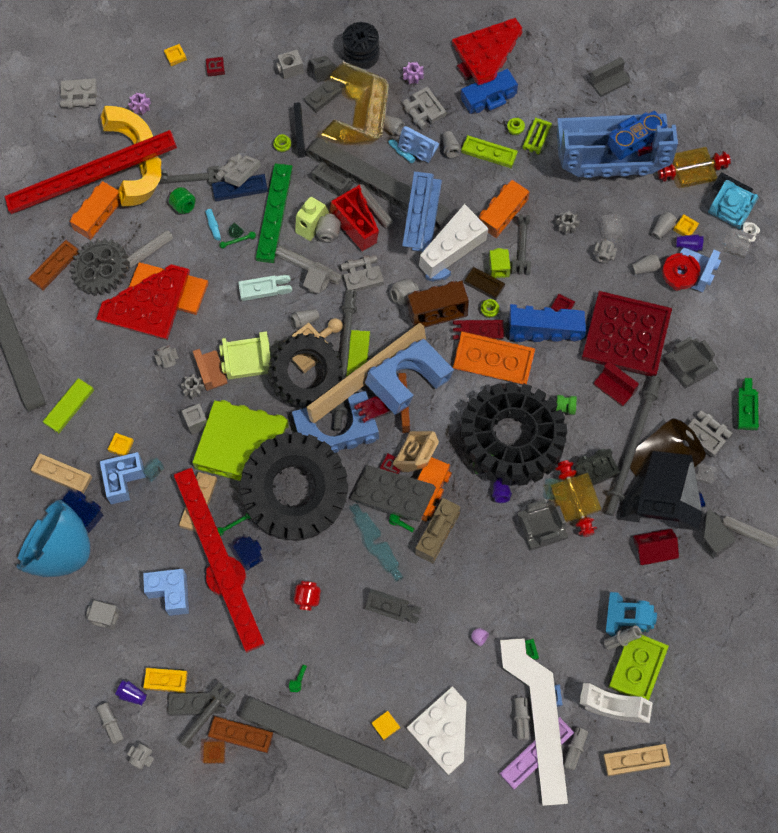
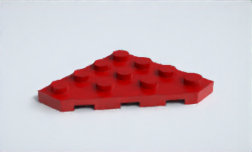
[452,18,523,85]
[96,264,190,340]

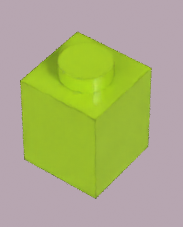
[489,248,511,278]

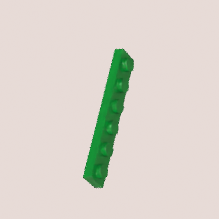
[256,163,293,263]

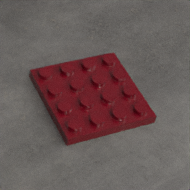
[582,291,672,376]

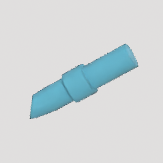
[388,140,416,163]
[205,209,221,241]

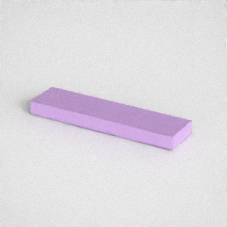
[499,717,574,790]

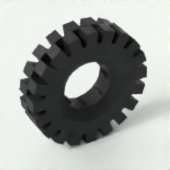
[460,382,567,486]
[241,432,348,541]

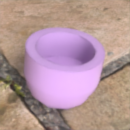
[471,628,489,646]

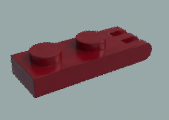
[453,320,504,340]
[354,396,392,423]

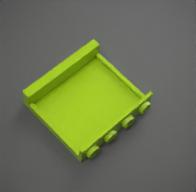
[192,400,289,481]

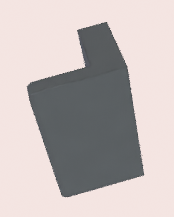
[590,57,630,97]

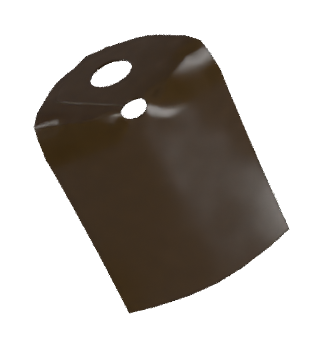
[624,418,706,477]

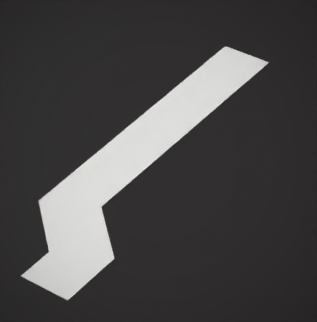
[500,638,568,806]

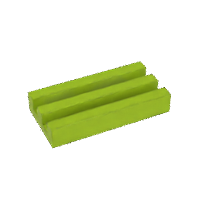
[523,117,552,155]

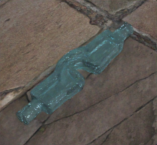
[351,504,403,582]

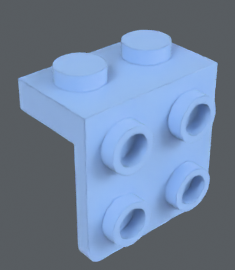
[398,126,440,163]
[678,248,721,292]

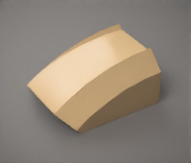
[393,431,439,472]

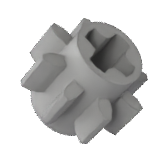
[556,211,580,235]
[593,240,617,263]
[154,345,179,368]
[181,374,205,399]
[127,743,154,770]

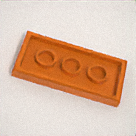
[129,262,209,315]
[453,332,535,385]

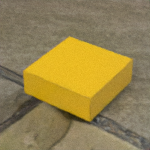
[164,44,187,66]
[673,214,699,236]
[107,433,134,456]
[371,711,400,740]

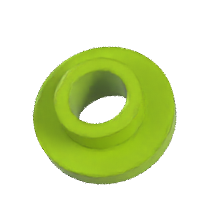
[507,118,525,135]
[273,134,291,152]
[481,299,499,317]

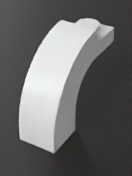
[580,683,653,723]

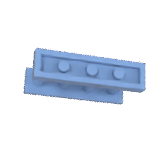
[402,171,442,252]

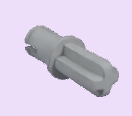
[604,625,642,650]
[514,698,530,741]
[96,703,123,744]
[564,728,588,770]

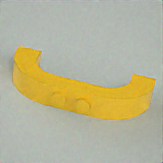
[100,106,161,206]

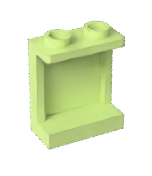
[219,331,271,380]

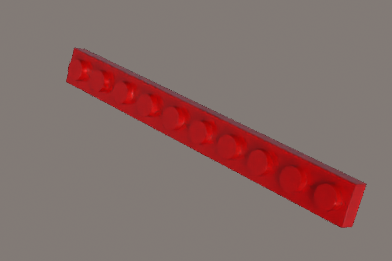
[4,130,177,214]
[174,468,265,653]

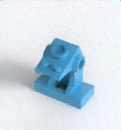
[606,592,657,637]

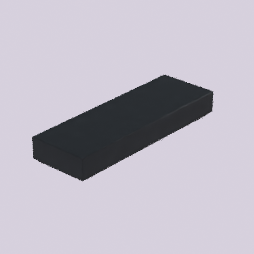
[294,102,306,158]

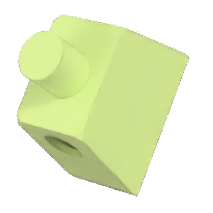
[295,197,329,241]

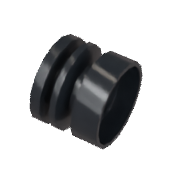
[342,22,380,70]

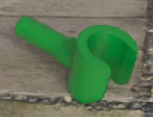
[389,514,414,532]
[289,665,307,692]

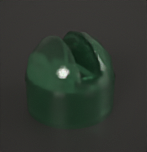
[229,223,244,238]

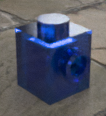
[233,536,264,571]

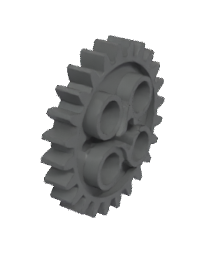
[70,238,130,296]

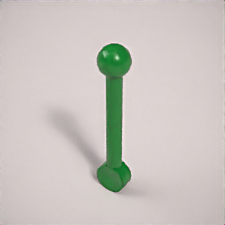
[219,232,256,249]
[217,513,251,536]

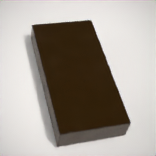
[464,267,505,300]

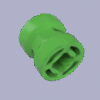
[556,395,577,415]

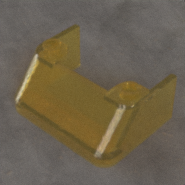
[322,61,389,144]

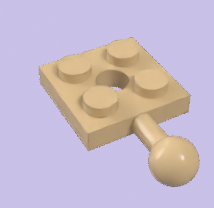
[285,318,343,373]

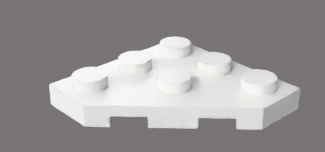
[407,686,466,776]

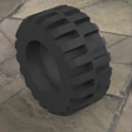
[268,333,343,409]

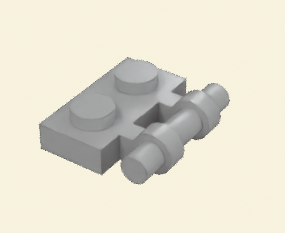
[60,79,97,109]
[402,86,446,129]
[215,154,261,187]
[340,255,384,292]
[686,410,733,458]

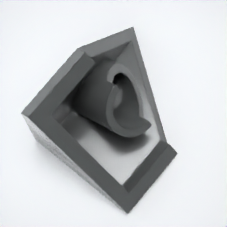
[310,56,349,83]

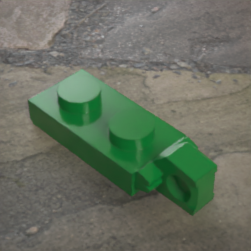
[737,378,759,431]

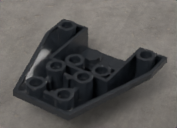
[620,451,702,531]

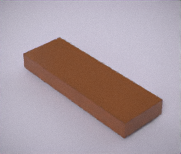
[28,240,79,291]
[399,373,410,433]
[208,716,274,754]

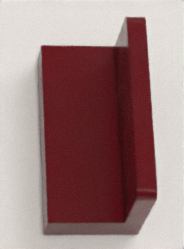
[593,361,639,406]
[633,529,679,565]

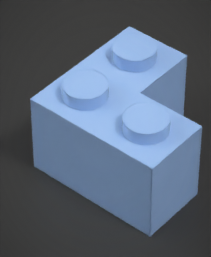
[100,452,146,505]
[143,569,189,616]

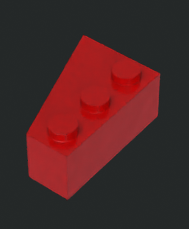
[329,185,379,252]

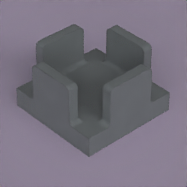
[664,337,718,389]
[517,499,568,551]

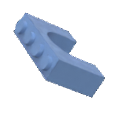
[365,339,454,415]
[292,391,379,453]

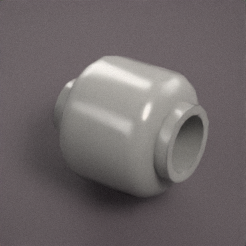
[316,214,341,242]
[390,279,419,305]

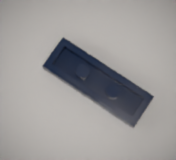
[212,174,268,202]

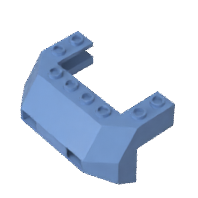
[557,114,678,178]

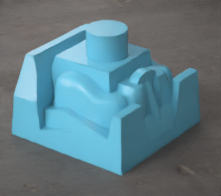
[708,180,759,229]

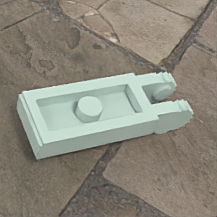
[238,275,292,301]

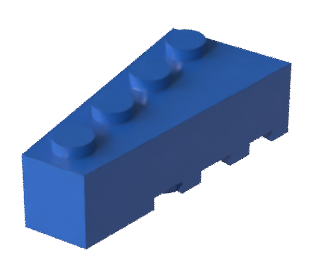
[508,304,586,342]

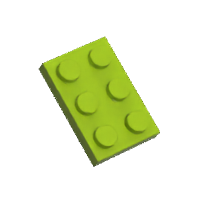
[608,634,669,700]

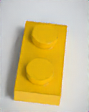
[143,668,188,693]

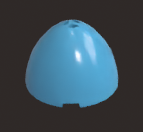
[17,500,90,577]

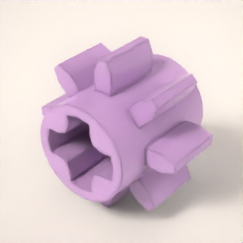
[403,62,424,84]
[128,93,151,115]

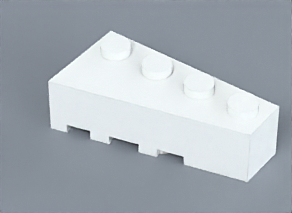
[419,204,488,279]

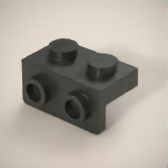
[574,448,620,489]

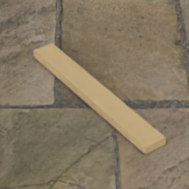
[306,323,426,423]

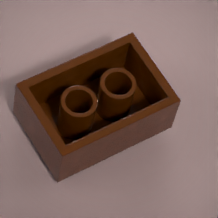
[408,281,469,328]

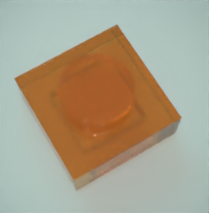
[203,741,226,764]

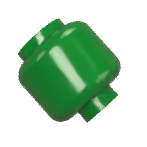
[169,187,196,214]

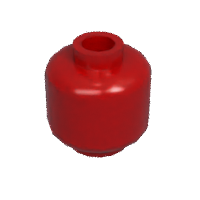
[294,581,321,611]

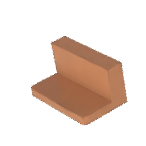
[193,349,228,391]

